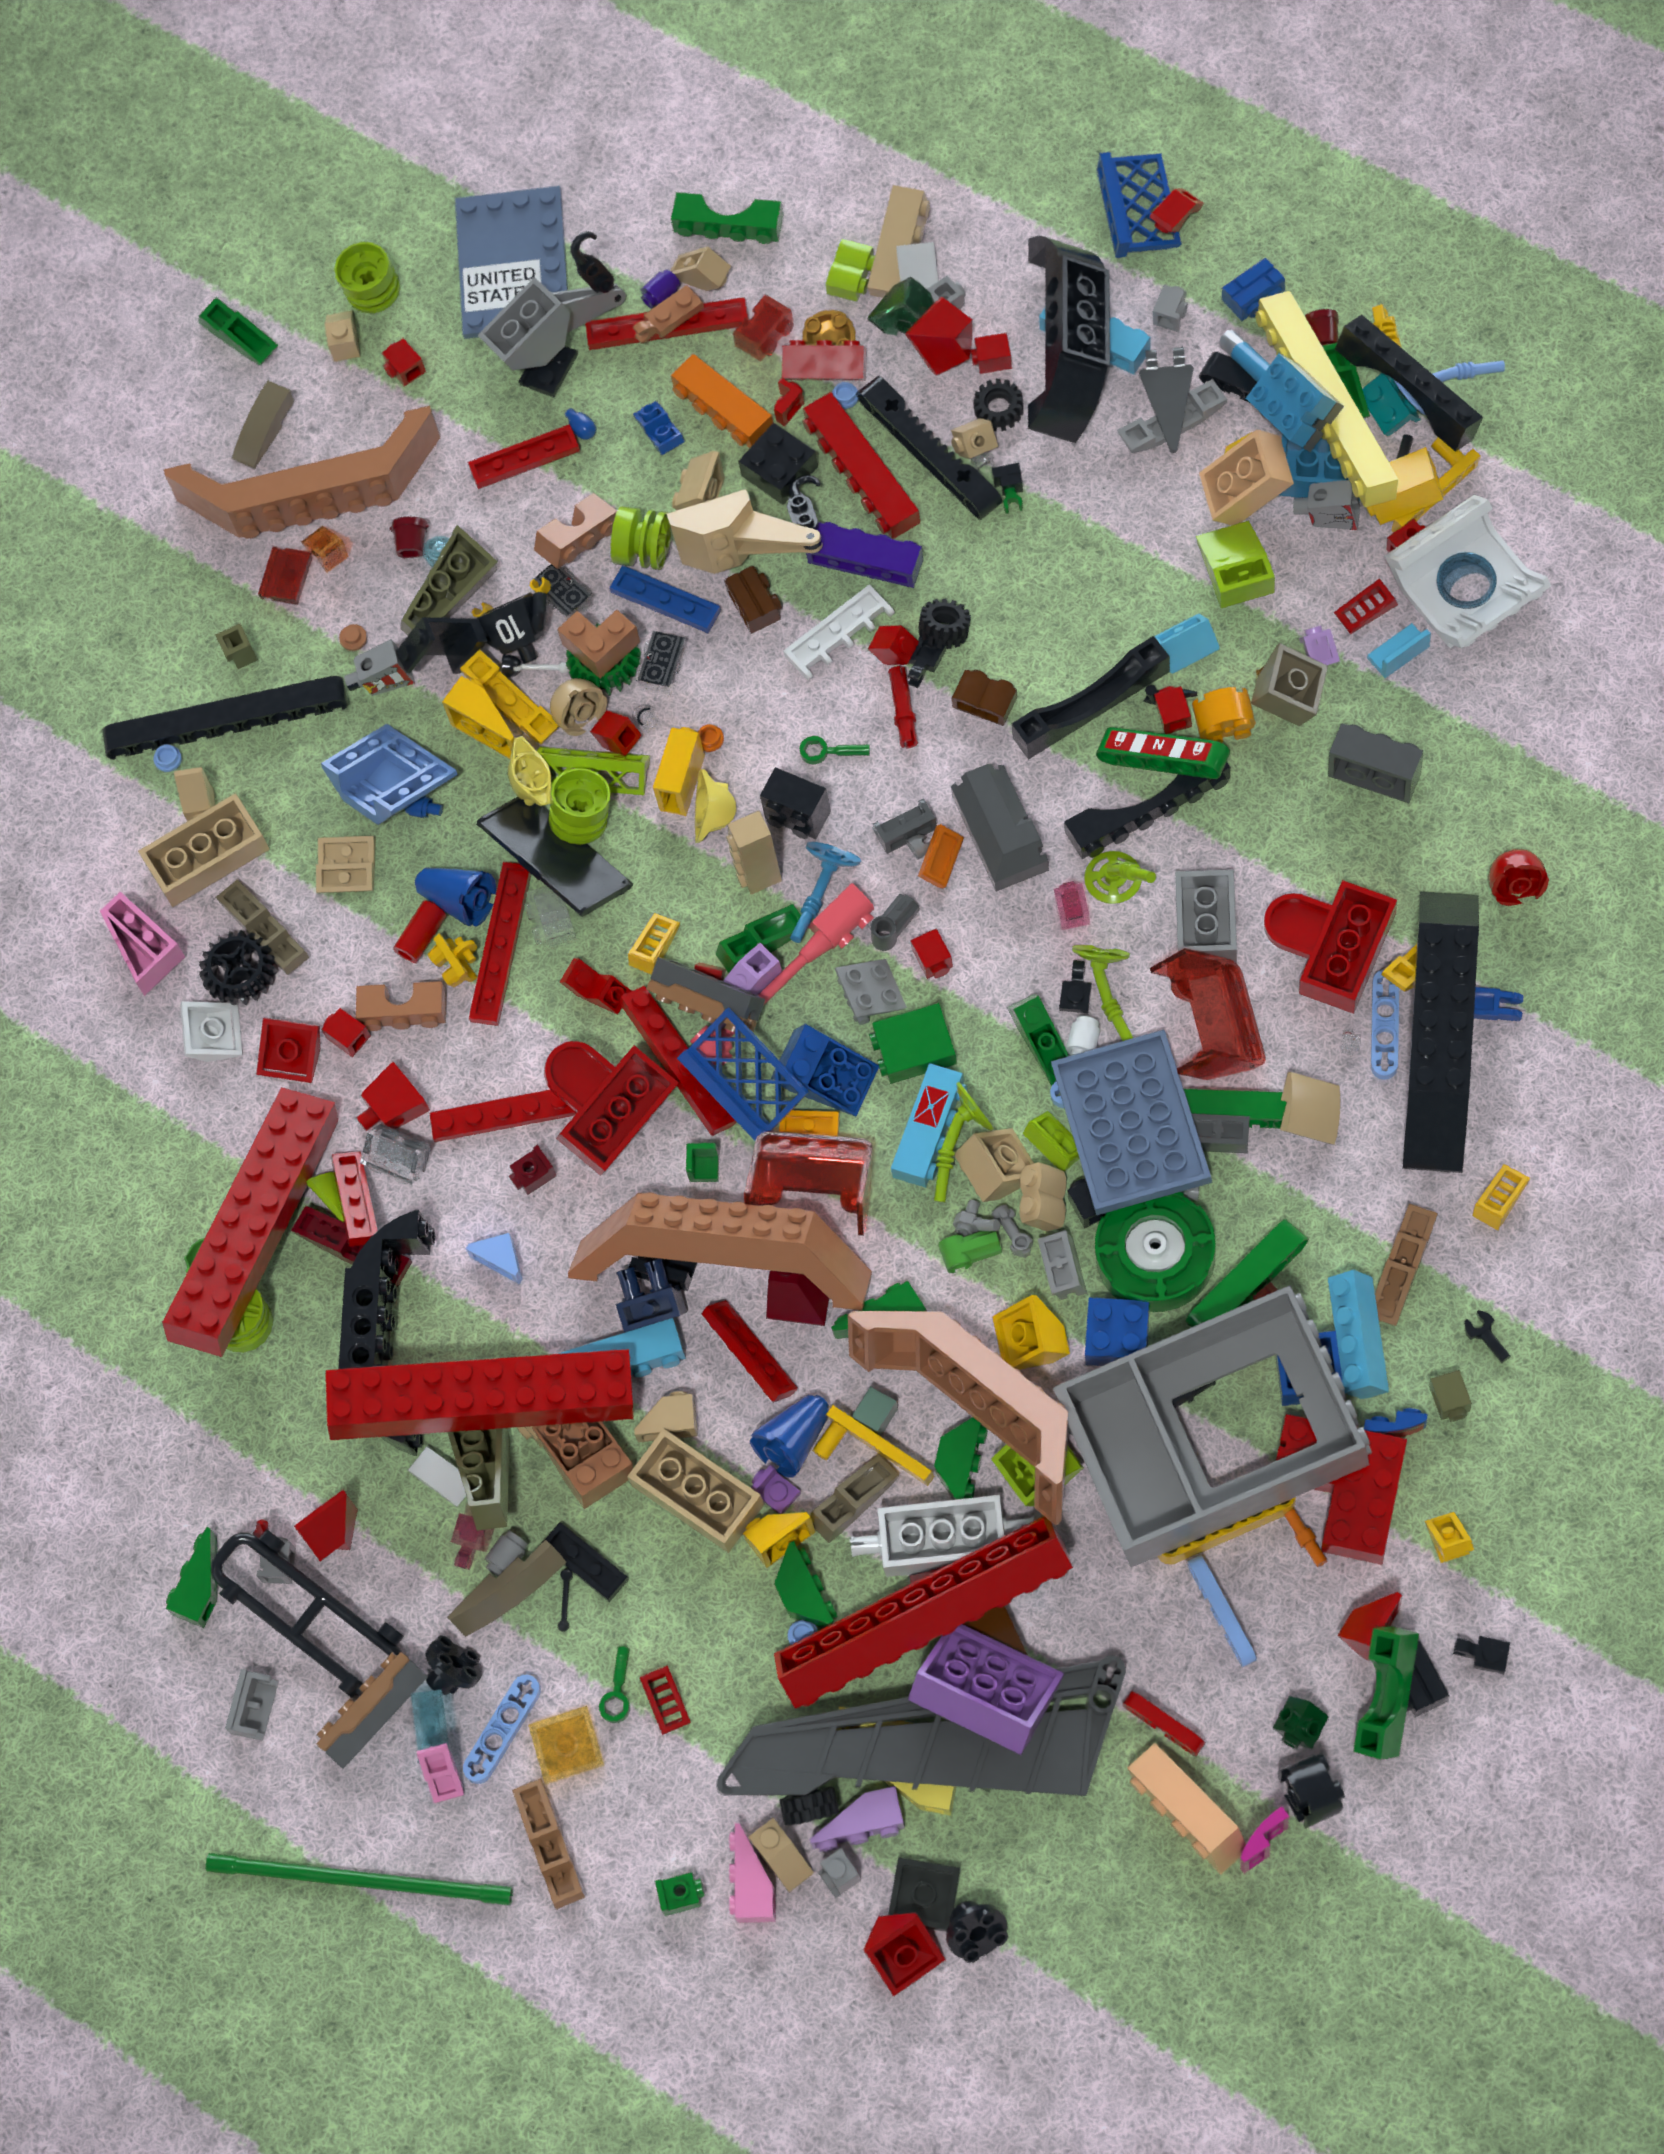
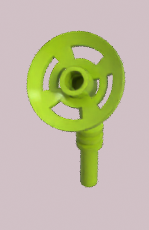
[1084,851,1156,904]
[1072,945,1133,1041]
[934,1081,994,1203]

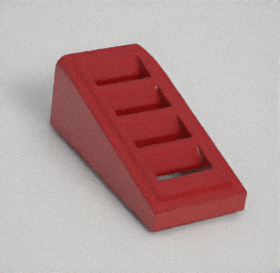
[1334,578,1398,634]
[639,1665,691,1735]

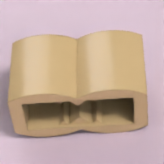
[1019,1162,1066,1231]

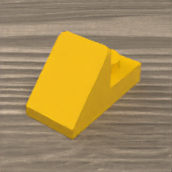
[1425,1512,1474,1563]

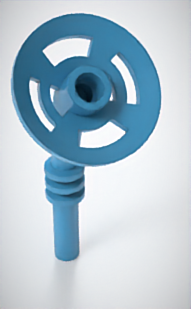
[790,842,861,943]

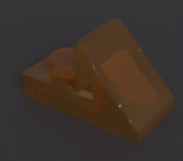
[301,526,348,573]

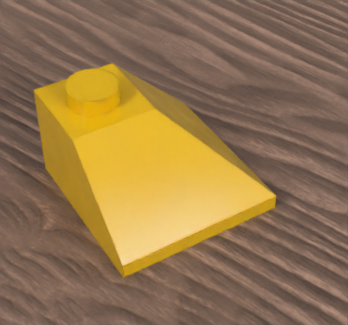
[992,1295,1070,1370]
[743,1512,816,1568]

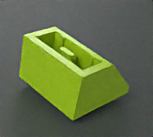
[991,1444,1084,1507]

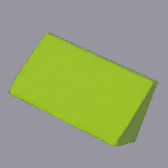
[1023,1111,1079,1172]
[306,1172,344,1223]

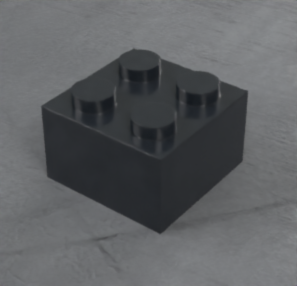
[738,422,818,505]
[760,767,831,840]

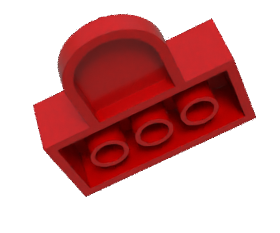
[1264,880,1397,1014]
[544,1041,679,1176]

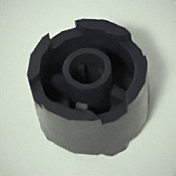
[1278,1753,1345,1829]

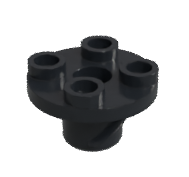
[425,1635,482,1695]
[946,1901,1008,1963]

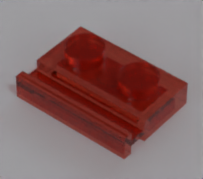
[258,546,313,605]

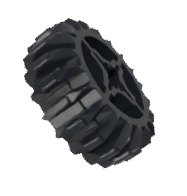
[199,930,277,1005]

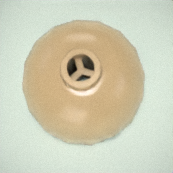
[550,678,607,736]

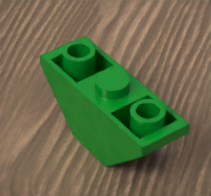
[934,1417,988,1500]
[774,1541,838,1628]

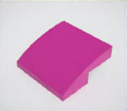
[1240,1806,1289,1874]

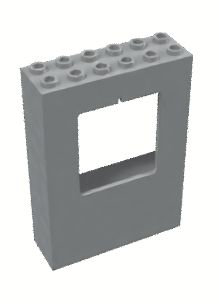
[1053,1285,1372,1568]

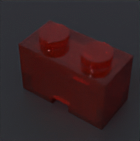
[733,294,794,362]

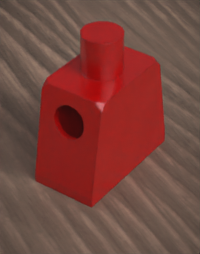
[356,1061,430,1131]

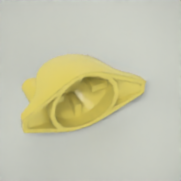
[508,736,551,806]
[695,769,736,843]

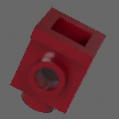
[508,1145,557,1195]

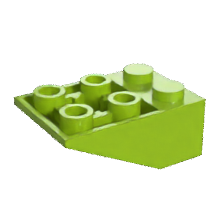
[1195,521,1275,608]

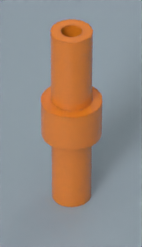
[1284,1509,1328,1567]

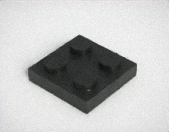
[888,1857,961,1932]

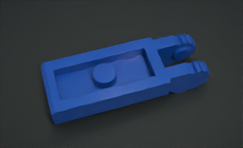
[1474,987,1524,1021]

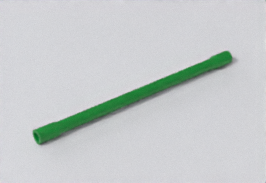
[206,1853,513,1906]

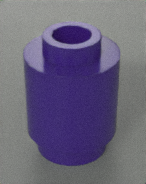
[641,269,680,308]

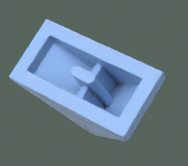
[466,1233,522,1284]

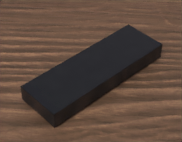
[540,1522,629,1602]

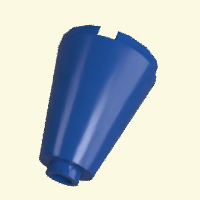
[415,867,496,927]
[750,1395,829,1478]

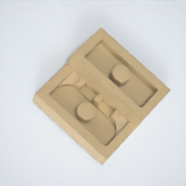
[316,836,376,893]
[1280,1072,1340,1145]

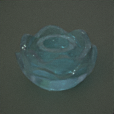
[423,535,449,567]

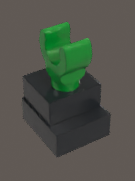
[991,462,1023,514]

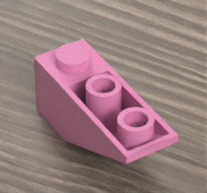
[729,1823,776,1923]

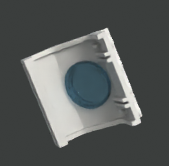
[1385,495,1551,648]

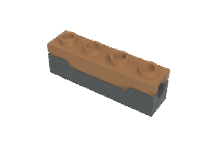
[646,957,765,1032]
[316,1652,428,1769]

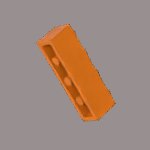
[671,354,773,448]

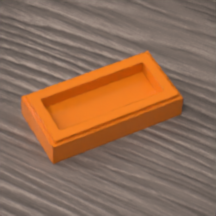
[918,824,964,889]

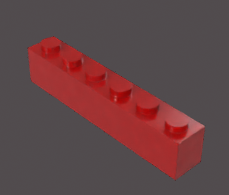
[802,392,921,539]

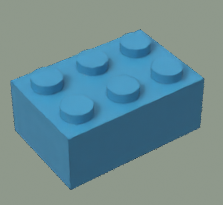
[1278,434,1360,502]

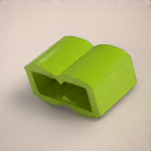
[825,239,875,302]

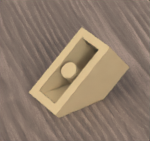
[670,247,731,291]
[325,310,360,362]
[174,767,215,821]
[634,1391,698,1443]
[748,1818,814,1893]

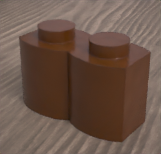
[951,670,1017,726]

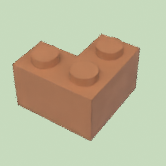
[557,610,640,679]

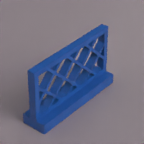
[1096,152,1181,258]
[677,1008,809,1143]

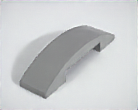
[1117,379,1227,453]

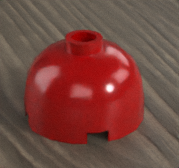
[1488,849,1549,906]

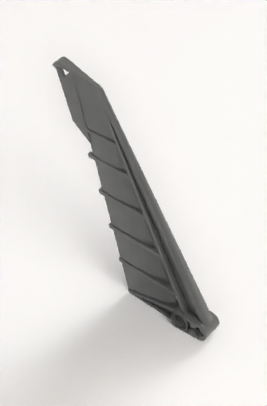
[716,1656,1126,1796]

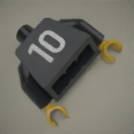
[472,577,551,664]

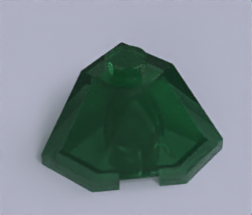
[867,277,934,336]

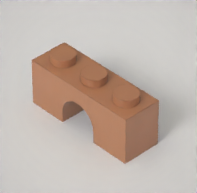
[534,493,617,569]
[356,981,446,1031]

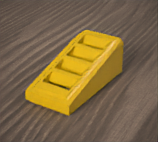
[628,913,680,975]
[1472,1164,1530,1230]

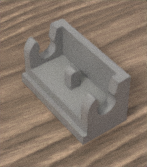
[1038,1230,1088,1300]
[225,1669,279,1741]

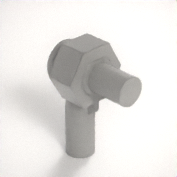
[953,1200,1000,1237]

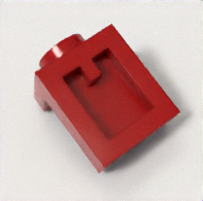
[774,378,805,427]

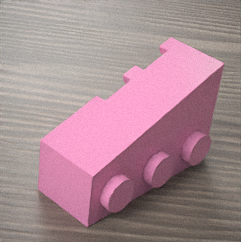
[100,892,185,996]

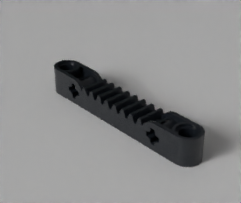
[856,376,1002,520]

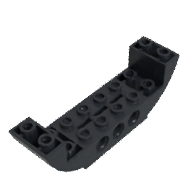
[1028,236,1110,443]
[338,1210,435,1456]

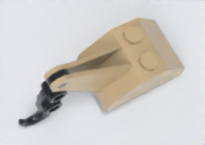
[667,475,823,574]

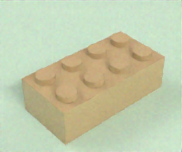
[138,793,270,908]
[627,1428,764,1553]

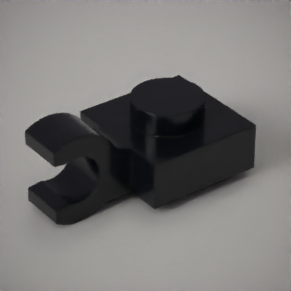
[908,635,946,688]
[1059,960,1092,1014]
[1453,1636,1511,1675]

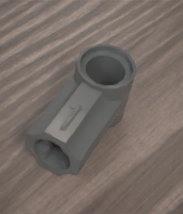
[870,894,920,951]

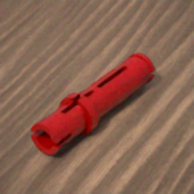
[888,666,918,748]

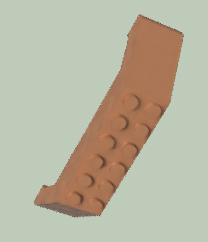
[163,405,440,539]
[568,1192,872,1310]
[848,1311,1068,1525]

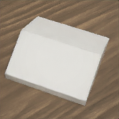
[180,1001,242,1062]

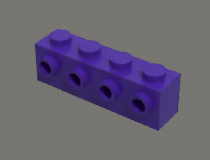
[806,522,923,588]

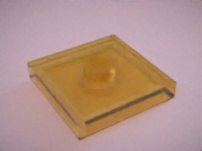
[528,1706,605,1785]

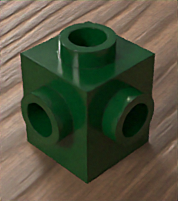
[1272,1696,1329,1749]

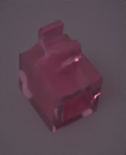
[1054,881,1090,930]
[451,1513,495,1570]

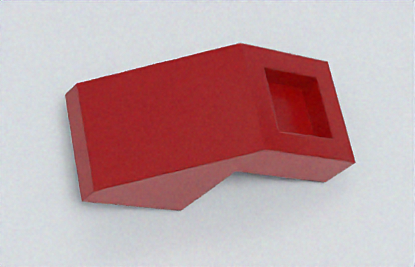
[1149,188,1204,234]
[560,958,632,1015]

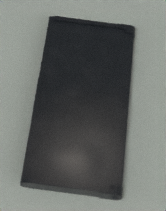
[476,796,633,917]

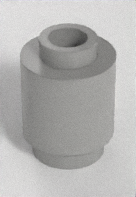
[484,1531,528,1577]

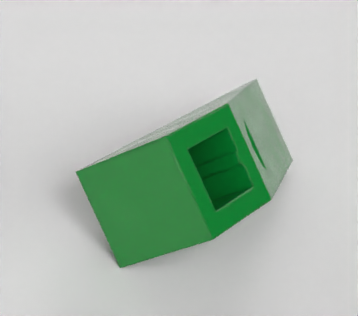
[1007,994,1069,1086]
[831,1281,927,1339]
[166,1527,217,1629]

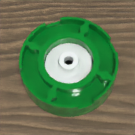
[1095,1192,1216,1312]

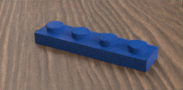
[609,565,721,633]

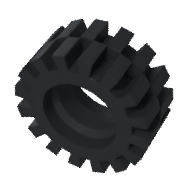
[973,378,1024,431]
[918,598,971,649]
[779,1786,840,1826]

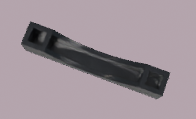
[1335,315,1483,452]
[1011,636,1170,760]
[1064,762,1231,859]

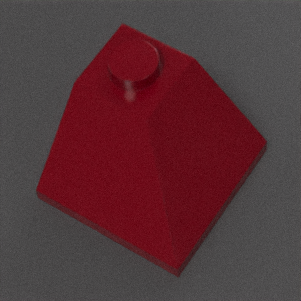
[766,1270,830,1326]

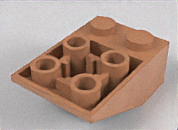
[532,1421,633,1509]

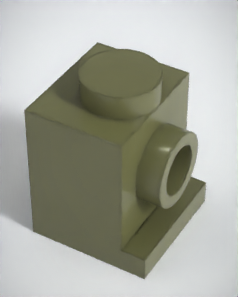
[215,623,258,669]

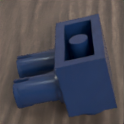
[616,1259,687,1333]

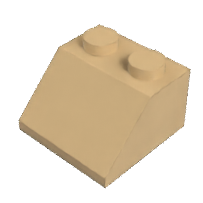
[672,451,725,511]
[955,1128,1034,1202]

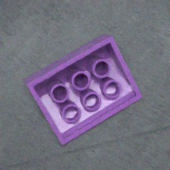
[908,1625,1064,1755]

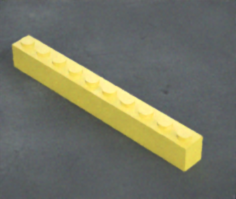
[1255,291,1399,507]

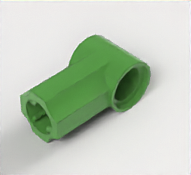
[938,1231,1002,1274]

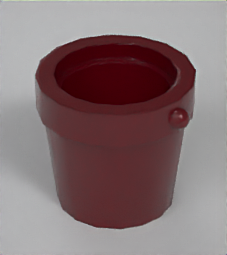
[1305,309,1339,346]
[389,516,429,558]

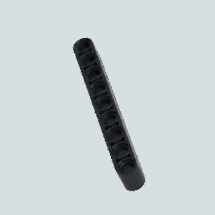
[102,676,348,759]

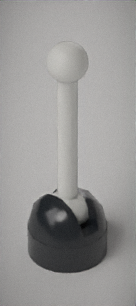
[502,655,569,677]

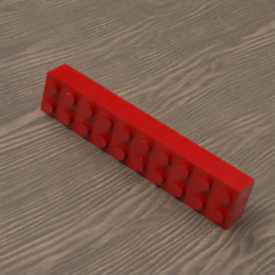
[162,1087,338,1357]
[325,1349,634,1440]
[774,1516,1073,1709]

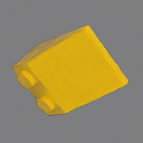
[442,676,514,759]

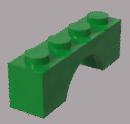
[671,192,784,244]
[1353,1626,1419,1760]

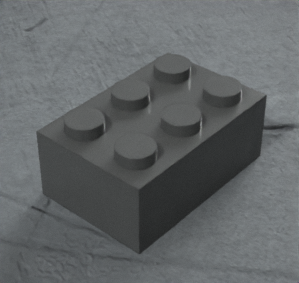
[1328,723,1424,803]

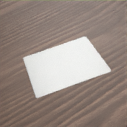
[896,242,938,294]

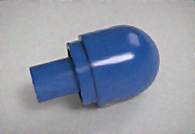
[565,408,596,440]
[404,796,443,818]

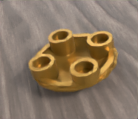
[802,310,856,345]

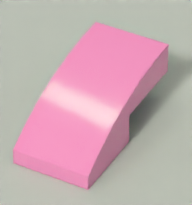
[417,1743,464,1803]

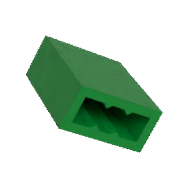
[869,1003,957,1084]

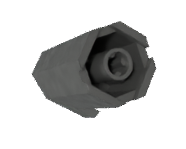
[951,764,1049,892]

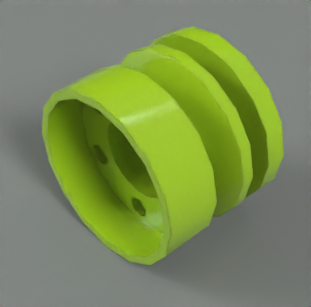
[334,242,400,314]
[611,506,671,570]
[549,768,611,845]
[227,1289,273,1353]

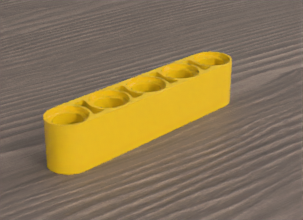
[1157,1497,1296,1565]

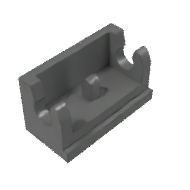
[872,799,937,854]
[1191,1114,1249,1154]

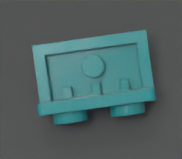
[1362,373,1421,436]

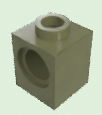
[1429,1370,1472,1422]

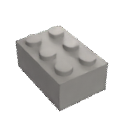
[1175,870,1237,966]

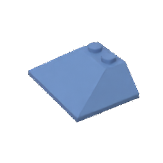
[321,724,457,825]

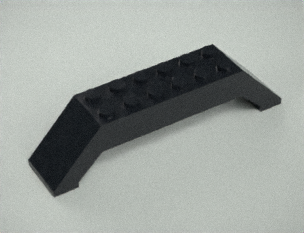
[1402,892,1479,1173]

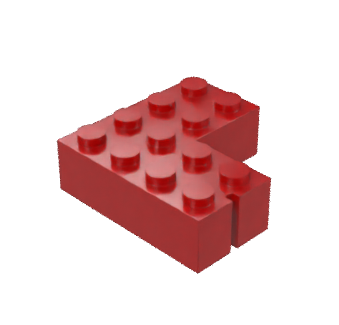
[1276,1414,1407,1565]

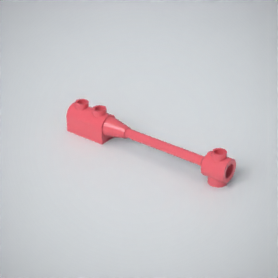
[690,883,874,1066]

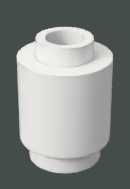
[1066,1016,1100,1056]

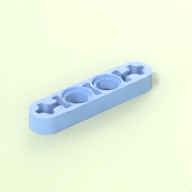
[1371,969,1399,1080]
[1186,1555,1257,1667]
[463,1675,541,1784]

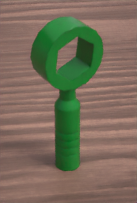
[799,736,870,765]
[599,1646,630,1723]

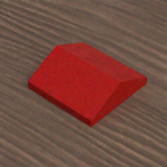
[256,1018,320,1083]

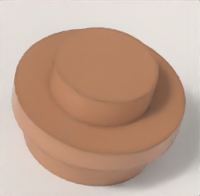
[339,624,367,651]

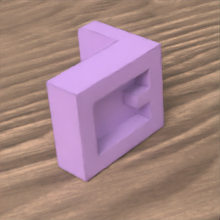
[1299,626,1340,665]

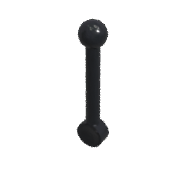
[558,1569,573,1632]

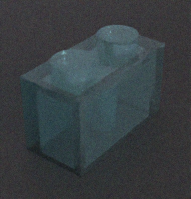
[410,1690,449,1764]

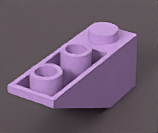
[701,943,782,1029]
[810,1786,905,1852]

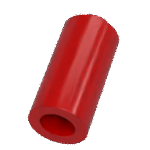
[393,901,447,964]

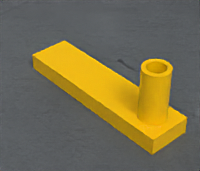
[1391,437,1481,533]
[812,1405,935,1486]

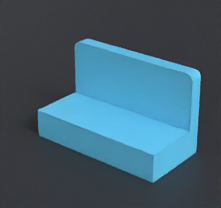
[1154,613,1220,674]
[1367,623,1431,678]

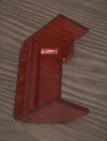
[1150,948,1266,1080]
[744,1131,873,1236]

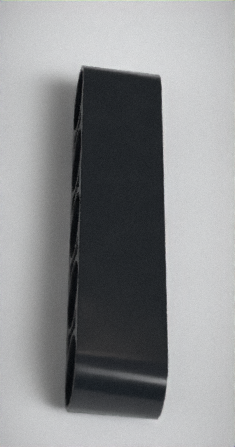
[1199,352,1257,403]

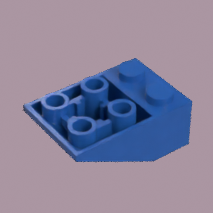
[771,1024,879,1117]

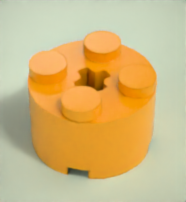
[1192,687,1256,743]

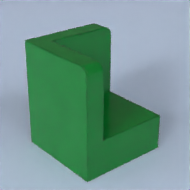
[686,1143,719,1182]

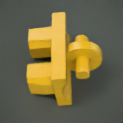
[427,933,478,987]

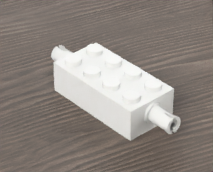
[850,1495,1034,1577]

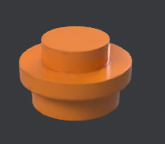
[698,724,724,752]

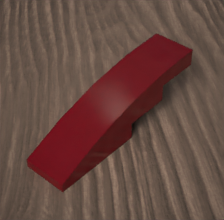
[291,1206,412,1287]

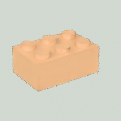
[1199,429,1294,525]

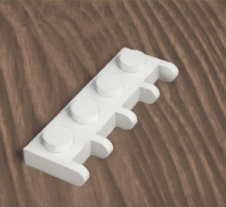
[783,584,895,680]

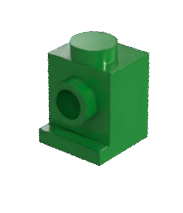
[655,1872,705,1916]

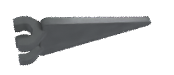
[1139,347,1194,453]

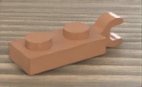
[633,285,704,344]

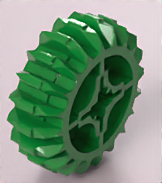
[566,622,641,695]

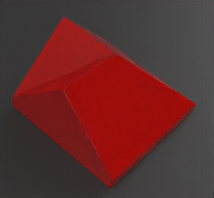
[905,297,973,375]
[294,1490,358,1561]
[1338,1592,1403,1661]
[863,1913,946,1996]

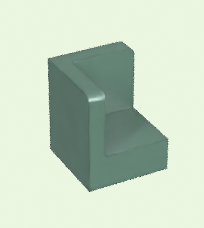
[853,1386,898,1437]

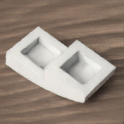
[407,1447,466,1507]

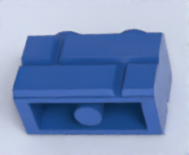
[1222,258,1285,321]

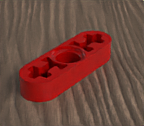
[1122,1691,1205,1757]

